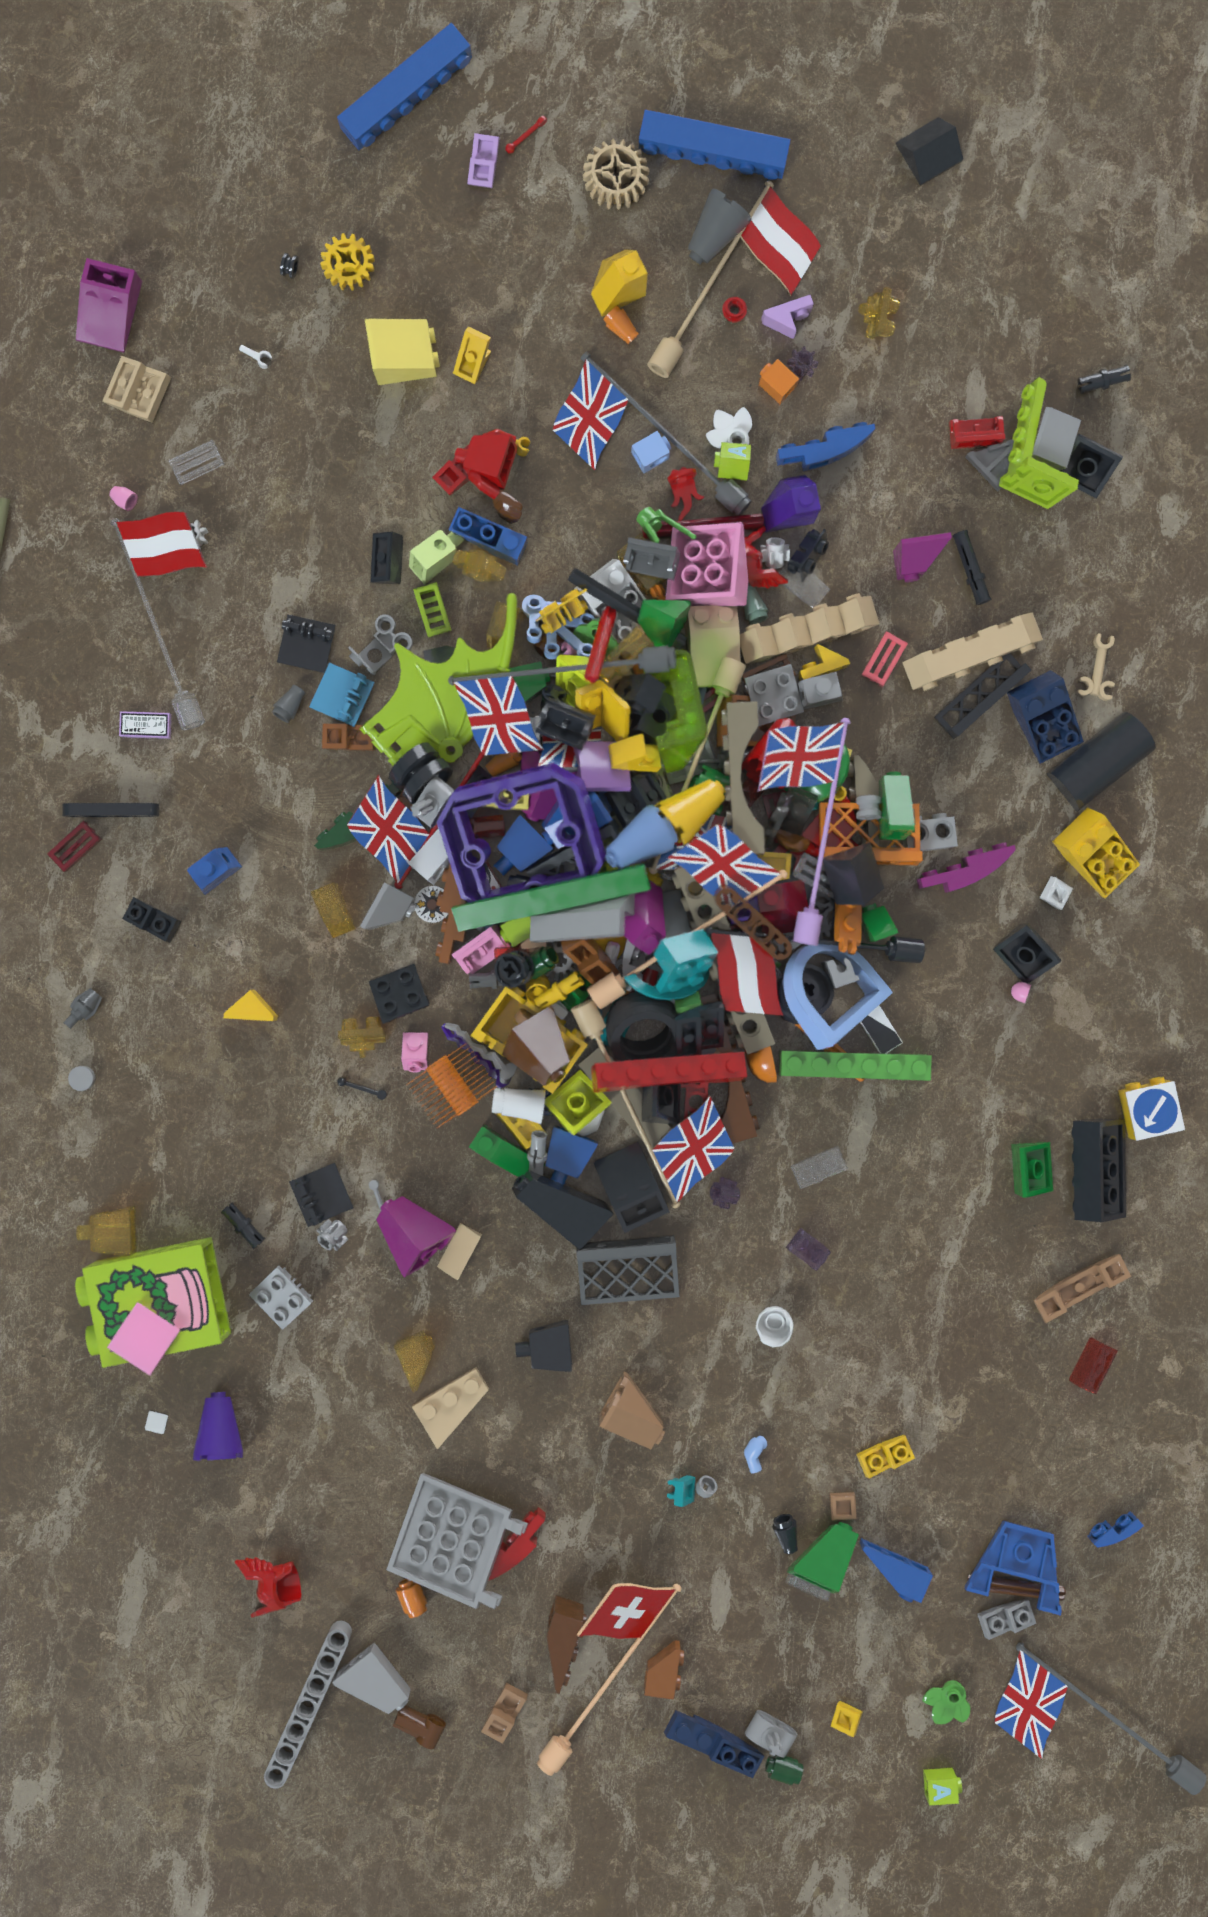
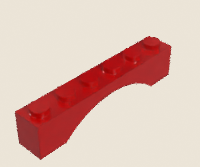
[591,1052,747,1093]

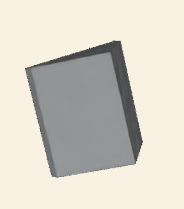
[1032,407,1081,471]

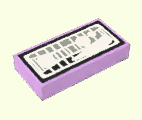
[119,711,171,739]

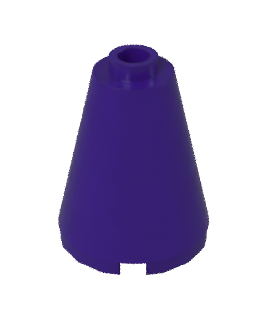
[193,1392,244,1461]

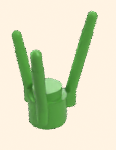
[636,507,696,543]

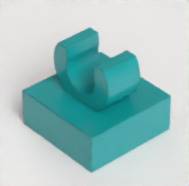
[667,1475,696,1507]

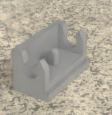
[821,958,859,988]

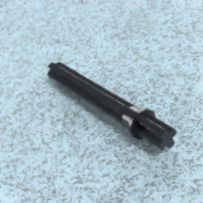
[568,568,687,650]

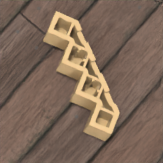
[740,593,879,664]
[902,612,1043,691]

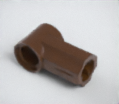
[393,1705,446,1749]

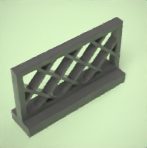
[576,1235,680,1305]

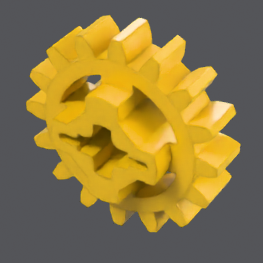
[320,233,375,291]

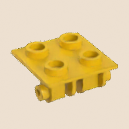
[535,588,588,634]

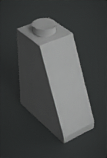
[332,1642,411,1714]

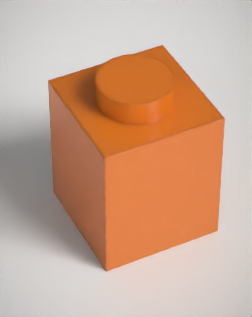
[759,359,799,404]

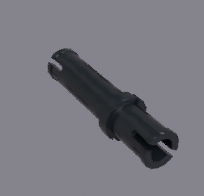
[952,530,992,605]

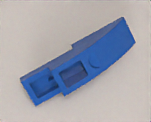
[776,422,875,471]

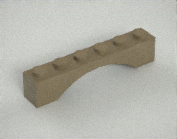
[721,701,765,856]

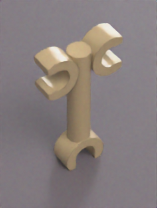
[1076,633,1115,701]

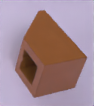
[644,1640,684,1700]

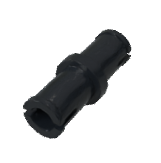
[1077,365,1131,394]
[221,1202,266,1250]

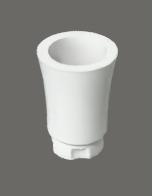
[492,1088,545,1124]

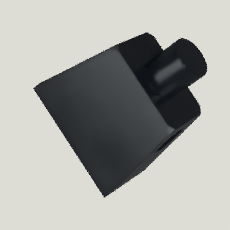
[515,1320,572,1372]

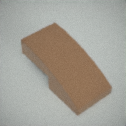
[481,1683,528,1744]

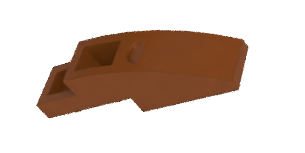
[436,865,467,964]

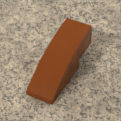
[561,939,622,985]

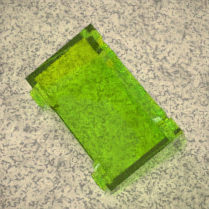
[642,649,707,773]

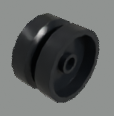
[388,742,453,805]
[776,964,834,1024]

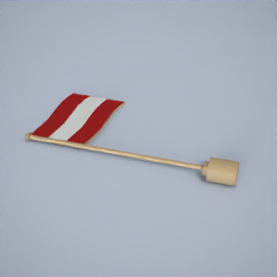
[647,181,821,378]

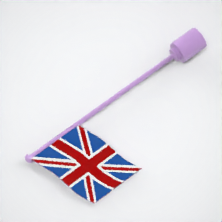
[758,718,851,946]

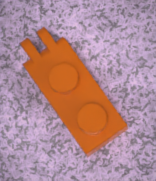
[834,902,862,955]

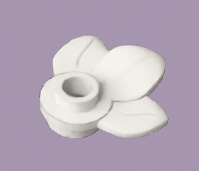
[706,407,752,448]

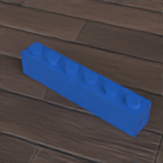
[337,22,472,151]
[638,110,791,180]

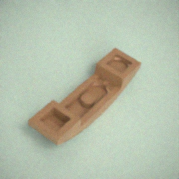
[1033,1254,1131,1323]

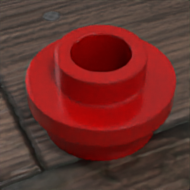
[722,297,747,323]

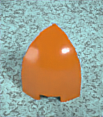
[744,1046,777,1083]

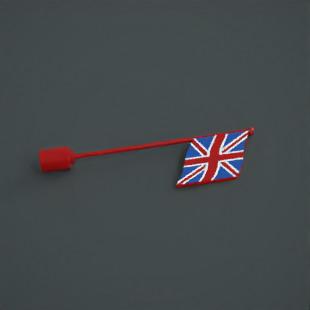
[347,705,528,889]

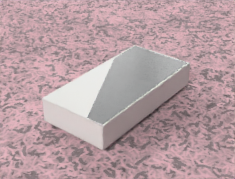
[860,1006,903,1054]

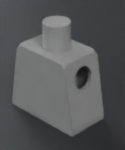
[797,672,843,710]

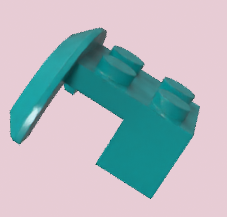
[624,929,718,1000]

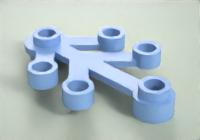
[522,595,594,659]

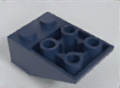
[1007,670,1084,764]

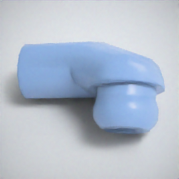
[744,1436,767,1473]

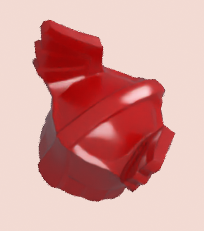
[744,526,788,588]
[234,1557,302,1618]

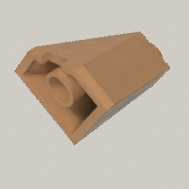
[599,1371,665,1449]

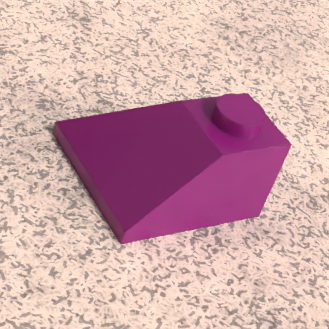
[893,532,952,582]

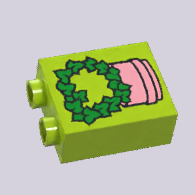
[75,1237,231,1368]

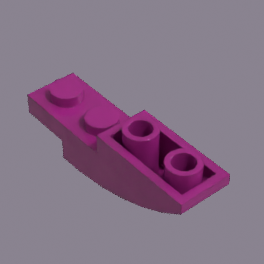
[916,842,1016,893]

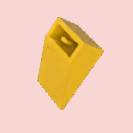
[1052,807,1140,898]

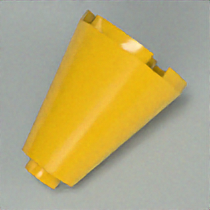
[654,779,726,846]

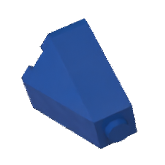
[541,772,613,849]

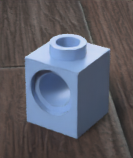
[631,431,671,474]

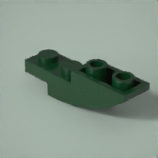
[314,783,401,851]

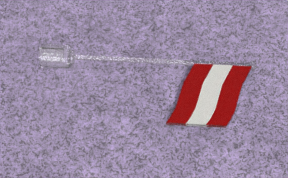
[111,512,207,730]

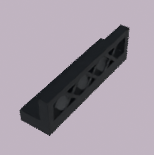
[934,653,1032,739]
[527,819,619,887]

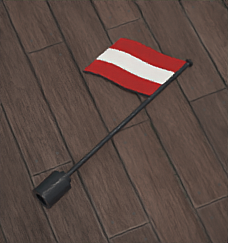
[705,926,925,1016]

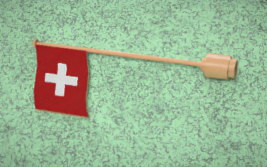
[537,1583,681,1776]

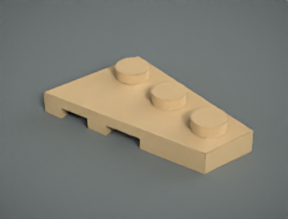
[412,1367,489,1449]

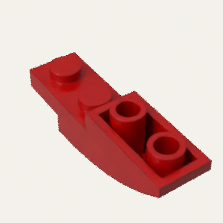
[488,1507,546,1581]

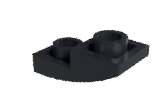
[122,897,181,943]

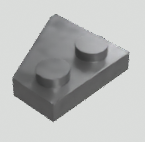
[965,439,1033,492]

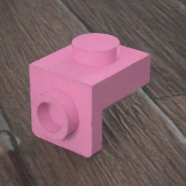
[401,1033,429,1072]

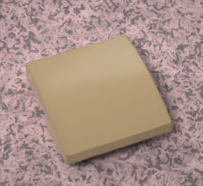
[103,356,171,423]

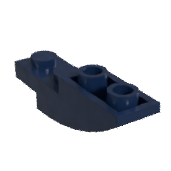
[664,1710,764,1778]

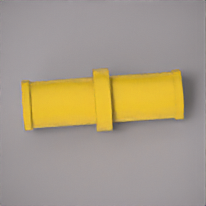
[534,971,584,1011]

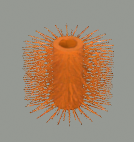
[407,1043,498,1129]

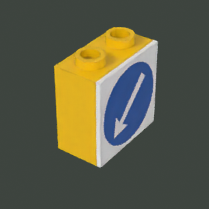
[1118,1077,1185,1141]

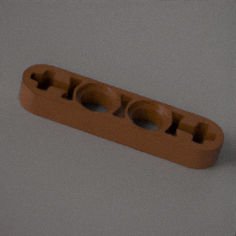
[714,885,792,960]

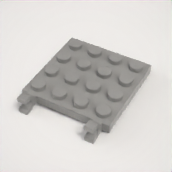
[386,1473,528,1609]

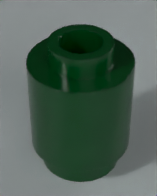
[524,946,559,979]
[765,1754,804,1785]

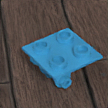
[309,663,375,727]

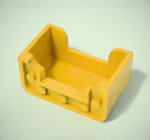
[471,987,588,1094]

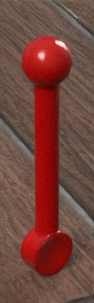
[505,116,547,154]

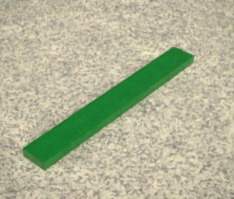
[451,864,651,932]

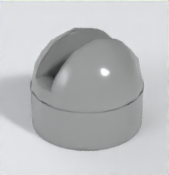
[696,1476,717,1498]

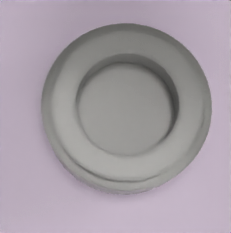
[68,1066,95,1091]

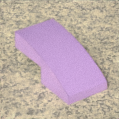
[468,133,500,188]

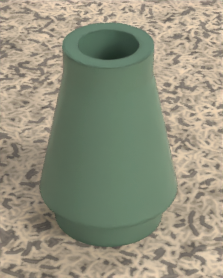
[744,586,769,624]

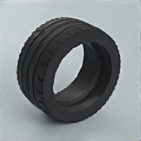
[606,991,679,1061]

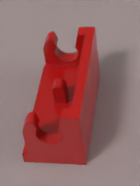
[949,416,1005,449]

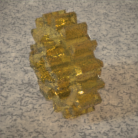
[452,549,507,583]

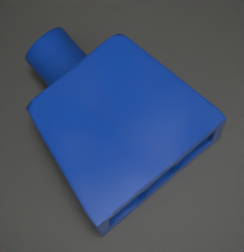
[493,815,554,876]
[187,847,242,895]
[545,1125,598,1184]

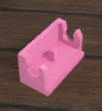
[452,924,512,974]

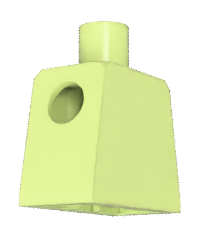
[409,530,464,585]

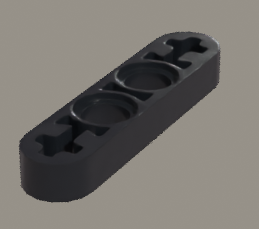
[62,803,159,817]

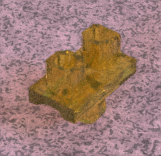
[858,287,900,339]
[338,1017,386,1058]

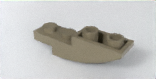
[847,755,879,847]

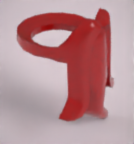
[667,467,704,521]

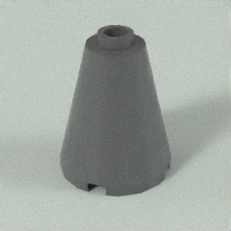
[688,188,752,265]

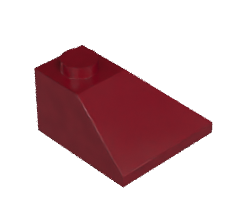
[757,879,808,935]

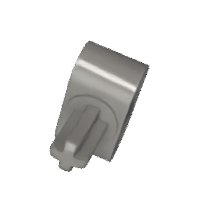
[411,776,455,828]
[745,1710,798,1758]

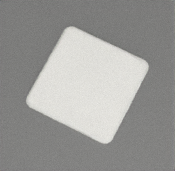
[145,1411,168,1434]

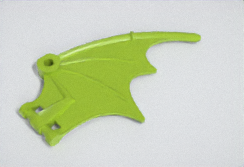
[359,593,517,766]

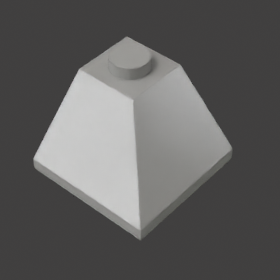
[360,882,417,930]

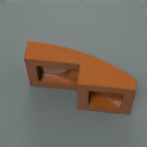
[322,724,376,751]

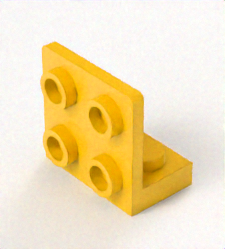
[575,680,630,742]

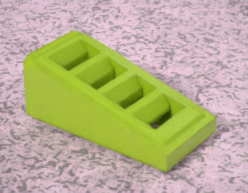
[413,582,452,637]

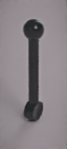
[337,1077,387,1100]

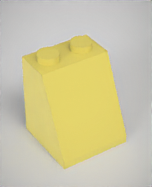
[365,319,440,385]

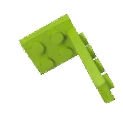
[999,377,1079,509]

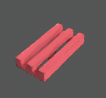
[861,631,908,687]

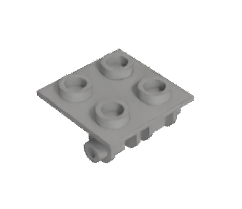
[743,664,804,726]
[249,1265,313,1330]

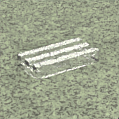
[168,440,225,485]
[792,853,834,899]

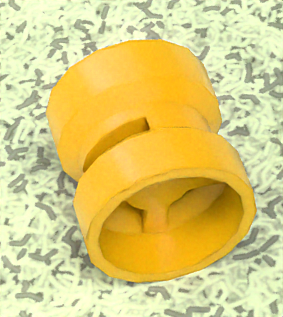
[526,975,550,1006]

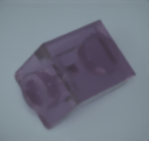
[786,1228,831,1271]

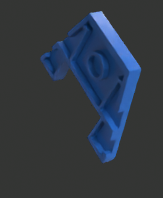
[964,1520,1062,1616]

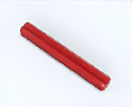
[584,606,617,684]

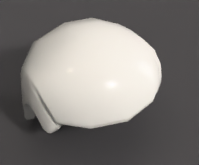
[756,1306,794,1347]

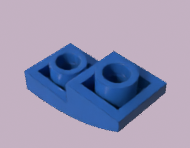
[1087,1511,1144,1548]

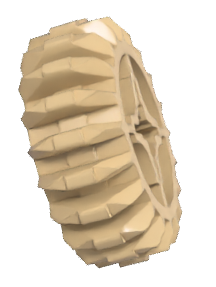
[583,138,649,210]

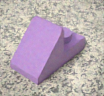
[761,295,813,339]

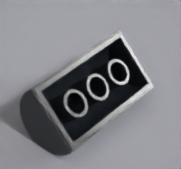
[1046,712,1156,812]

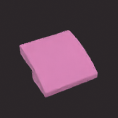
[107,1302,180,1375]

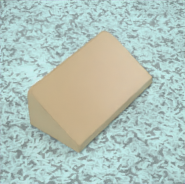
[437,1223,482,1280]

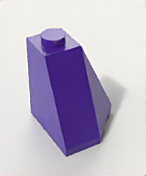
[761,475,821,533]

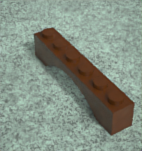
[701,993,760,1144]

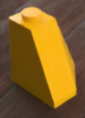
[591,250,647,317]

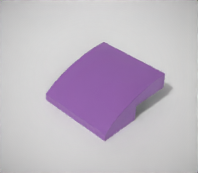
[573,741,631,791]

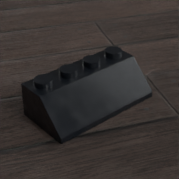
[1071,1119,1126,1223]

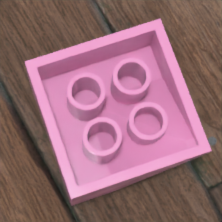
[666,522,748,606]

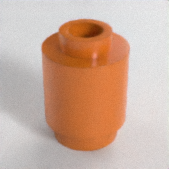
[395,1578,427,1618]

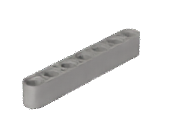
[264,1621,352,1789]

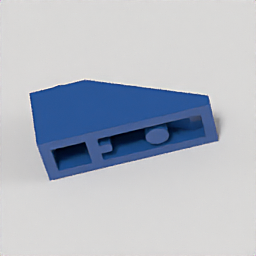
[859,1538,933,1603]

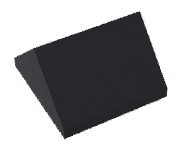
[896,117,963,186]
[1060,433,1123,499]
[823,842,884,905]
[993,923,1061,984]
[642,1083,681,1125]

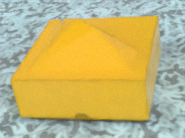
[831,1701,863,1737]

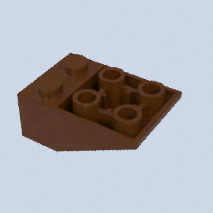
[547,1595,587,1694]

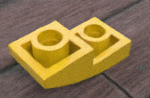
[856,1435,915,1479]

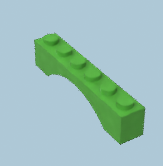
[778,1050,932,1081]

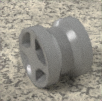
[856,795,882,820]

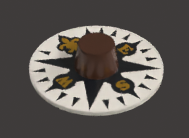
[414,886,448,923]

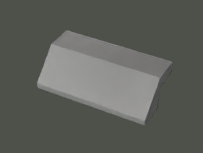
[530,893,635,943]

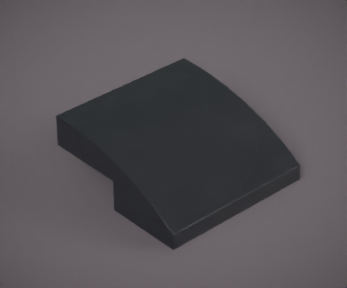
[604,771,667,829]
[675,1001,724,1057]

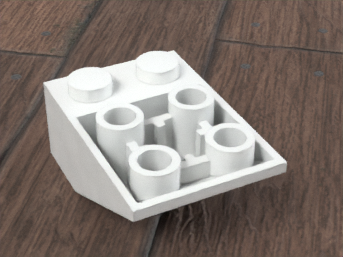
[574,559,646,651]

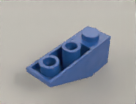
[449,507,527,566]

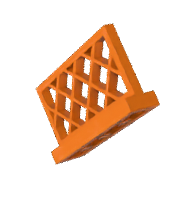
[818,802,923,866]

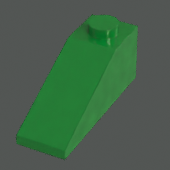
[469,1124,546,1177]

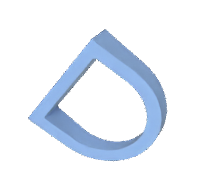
[783,944,893,1050]

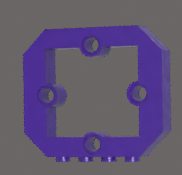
[437,763,606,902]

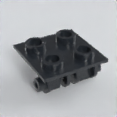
[277,614,336,673]
[369,964,430,1024]
[289,1163,354,1227]

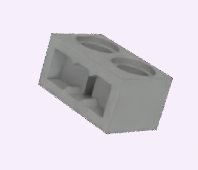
[903,813,958,851]

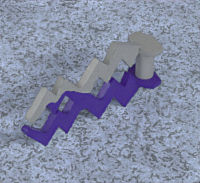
[441,1023,517,1089]

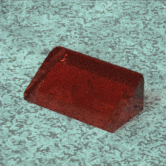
[1069,1337,1118,1394]

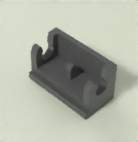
[624,538,681,580]

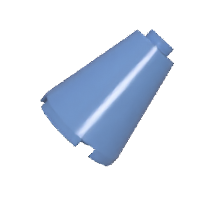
[606,805,678,869]

